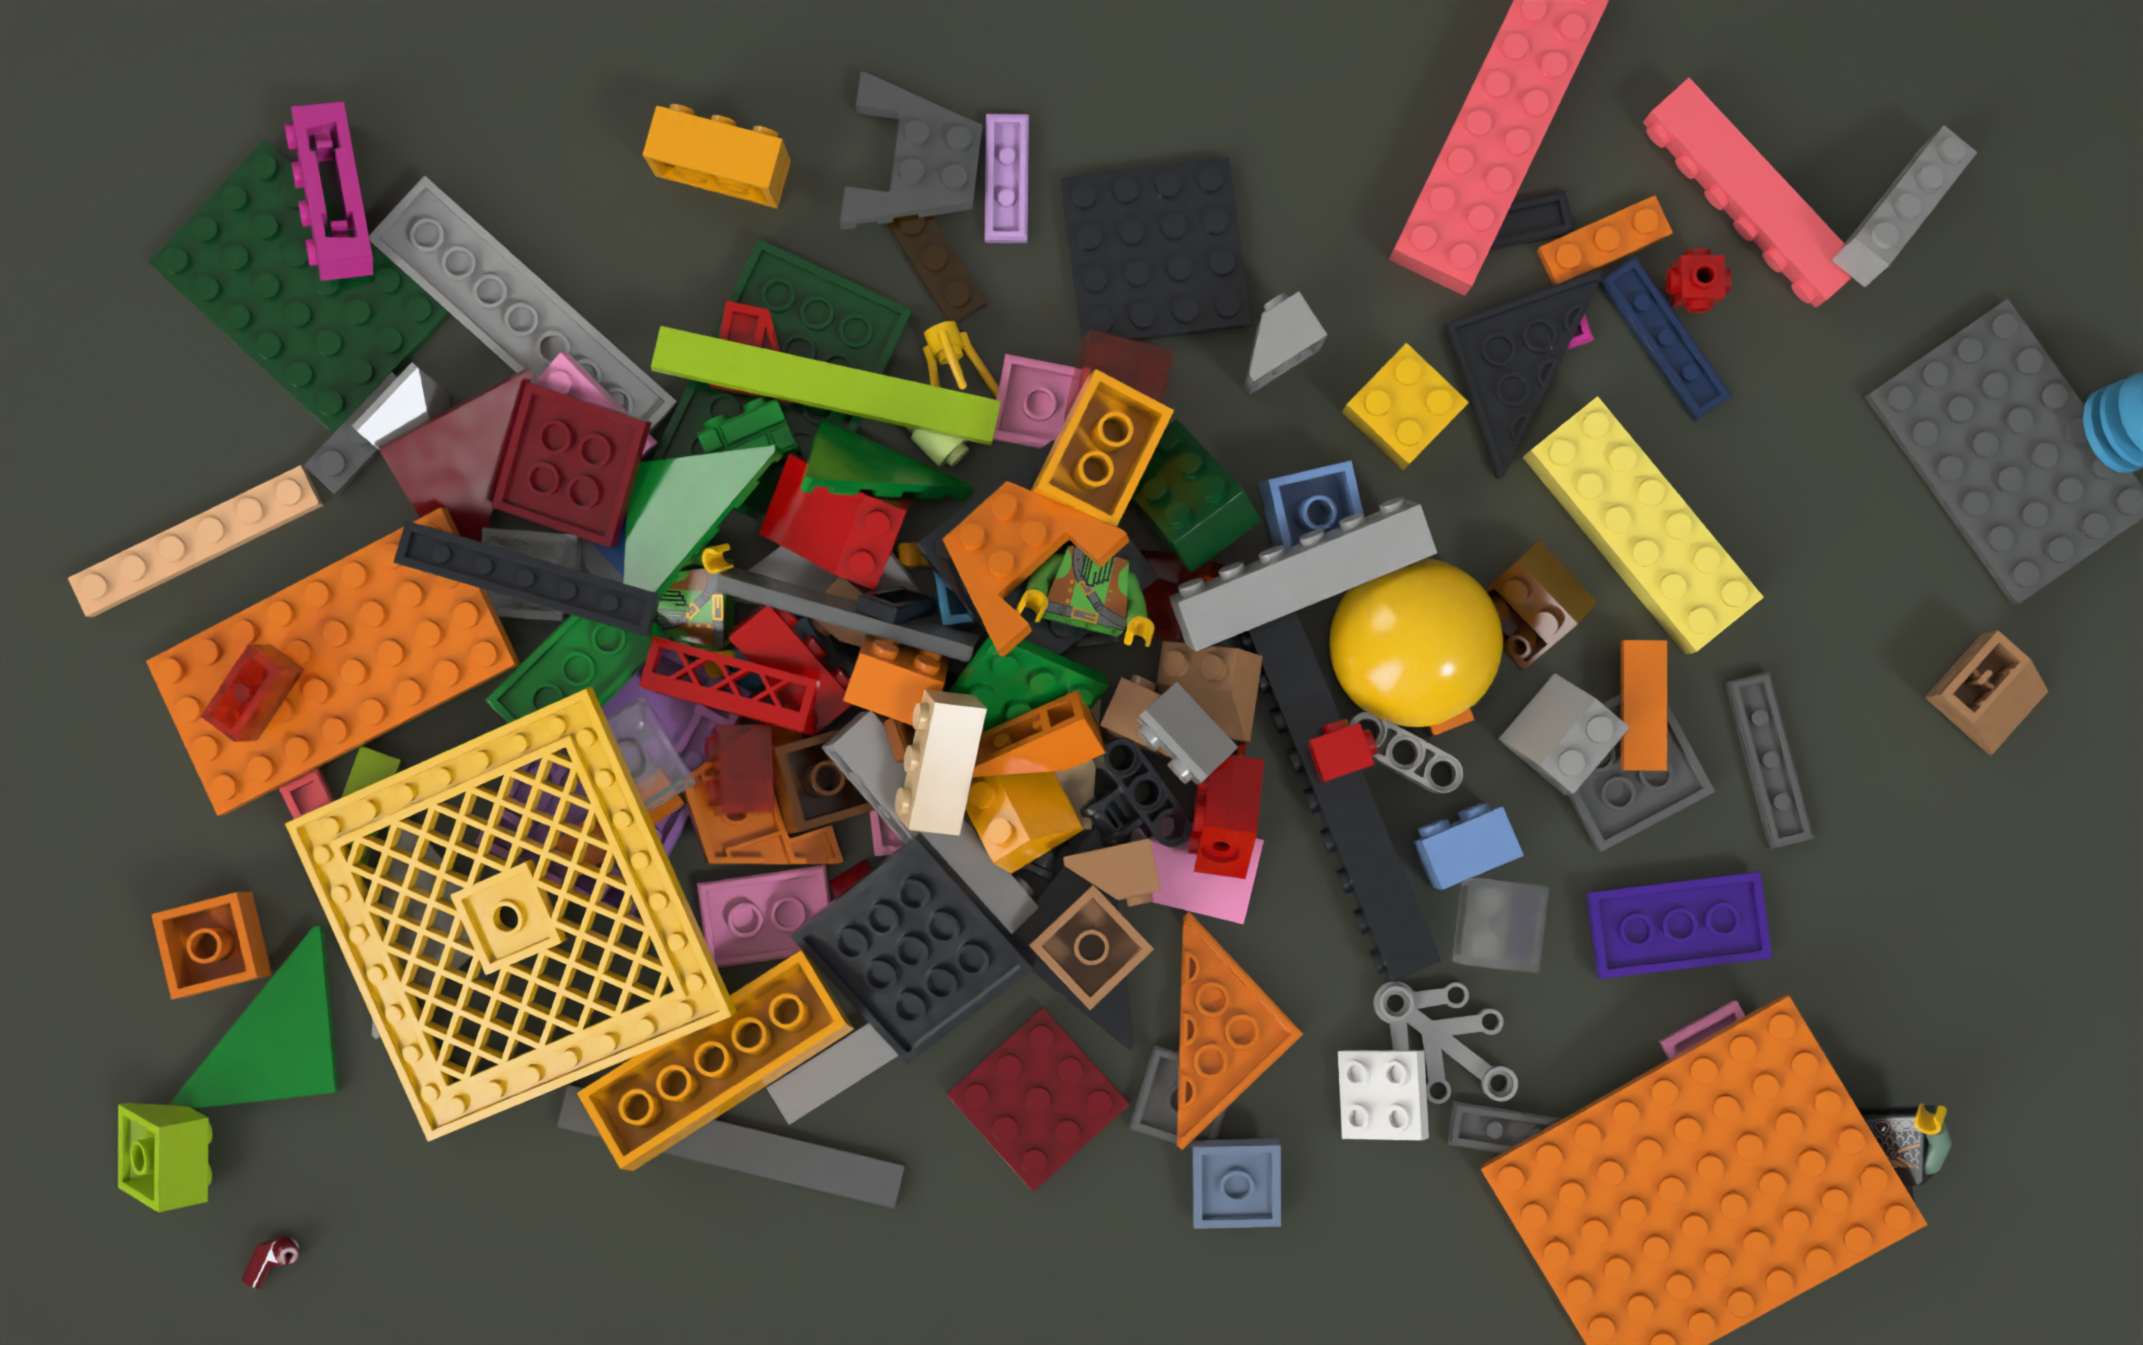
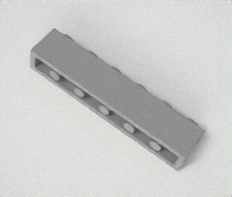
[1169,497,1437,651]
[821,710,1039,934]

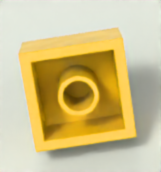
[1342,343,1469,471]

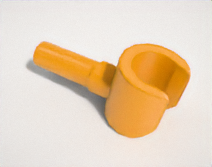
[897,542,931,569]

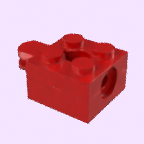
[1188,741,1264,879]

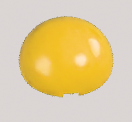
[1329,558,1503,727]

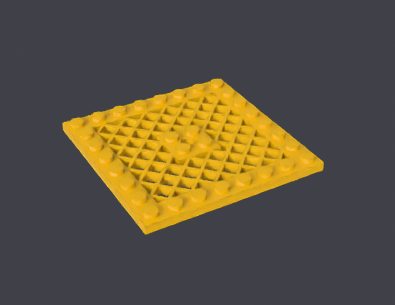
[285,687,737,1141]

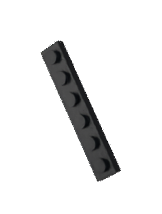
[393,520,662,637]

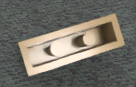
[895,689,987,836]

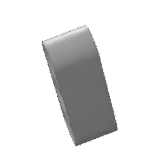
[1348,712,1463,794]

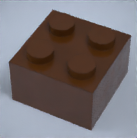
[763,728,874,833]

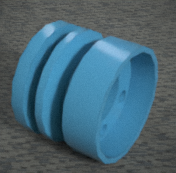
[2083,370,2143,473]

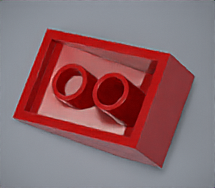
[759,453,912,591]

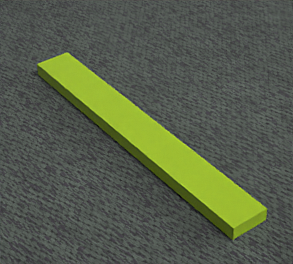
[651,326,1001,446]

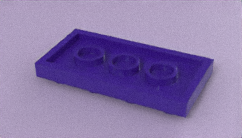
[1586,872,1772,979]

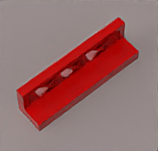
[639,636,821,736]

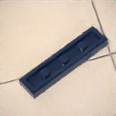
[1599,256,1732,422]

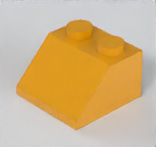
[965,771,1085,874]

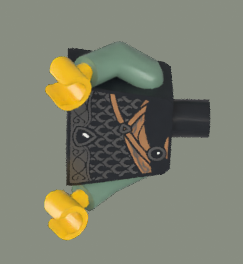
[1857,1103,1952,1203]

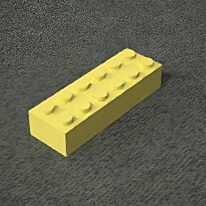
[1523,396,1764,655]

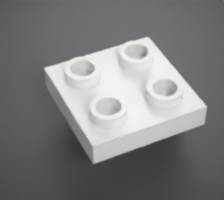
[1338,1050,1429,1140]

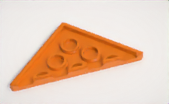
[1176,912,1303,1150]

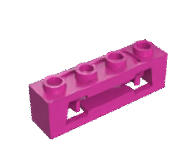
[285,101,373,281]

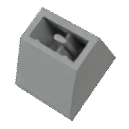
[1136,682,1238,785]

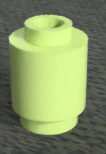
[906,427,970,467]

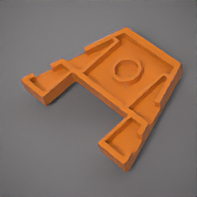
[942,481,1129,658]
[679,704,844,865]

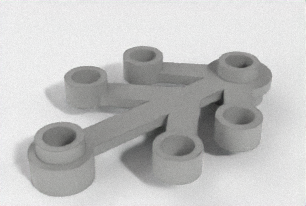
[1373,981,1518,1104]

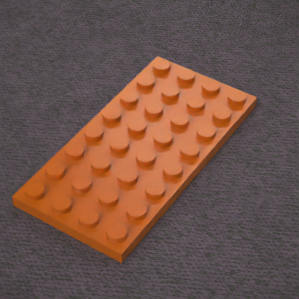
[146,508,521,816]

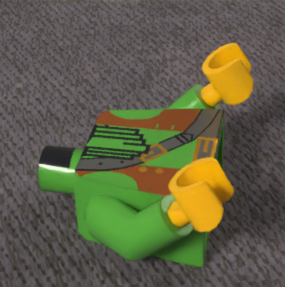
[656,543,735,678]
[1016,546,1154,647]

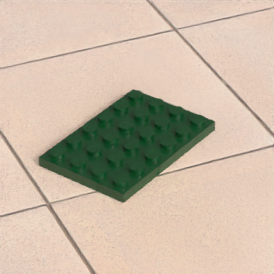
[148,139,452,434]
[651,238,913,524]

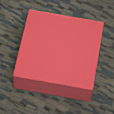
[279,769,337,819]

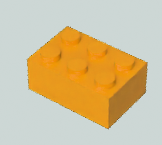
[642,104,791,209]
[1030,369,1174,527]

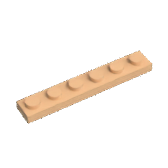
[68,465,323,618]

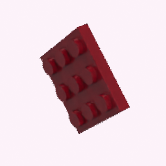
[491,382,652,548]
[946,1006,1130,1192]

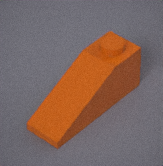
[972,690,1106,777]

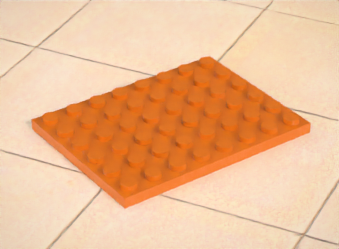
[1480,993,1928,1345]

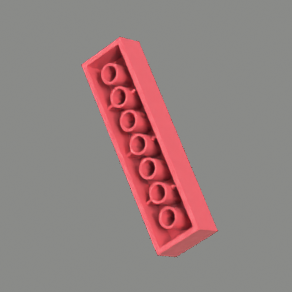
[1389,0,1609,296]

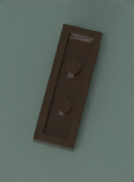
[886,214,987,324]

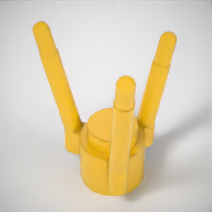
[922,321,999,399]

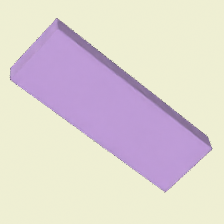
[985,114,1029,243]

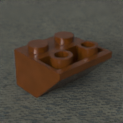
[1485,540,1598,670]

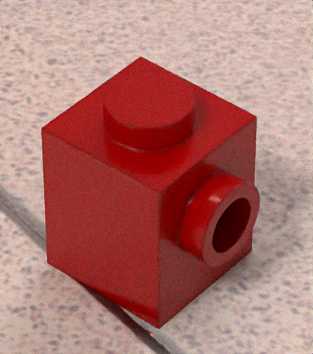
[1306,718,1378,783]

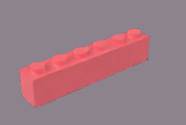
[1643,78,1852,308]

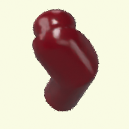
[241,1236,300,1289]

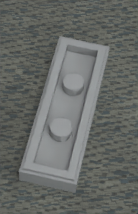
[766,1023,899,1125]

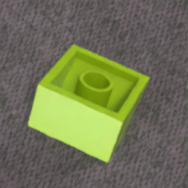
[118,1103,212,1212]

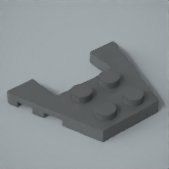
[840,72,982,230]

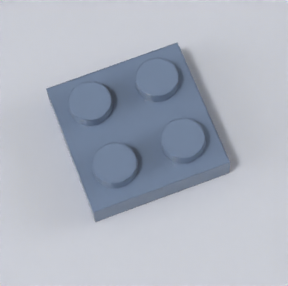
[1192,1138,1281,1229]

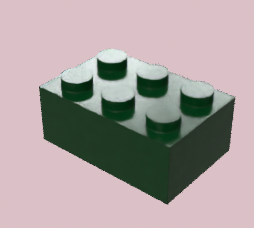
[1129,419,1261,573]

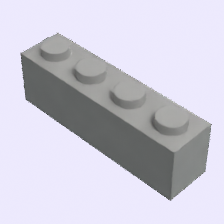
[1832,125,1977,287]

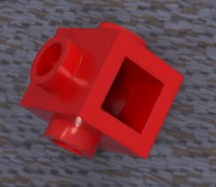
[1666,248,1732,313]

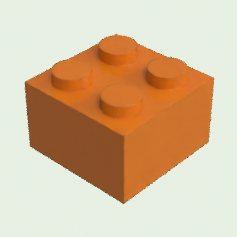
[843,634,950,726]
[151,891,272,1000]

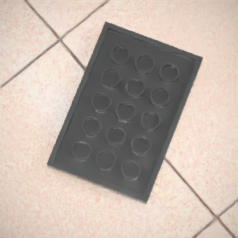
[1864,298,2143,606]

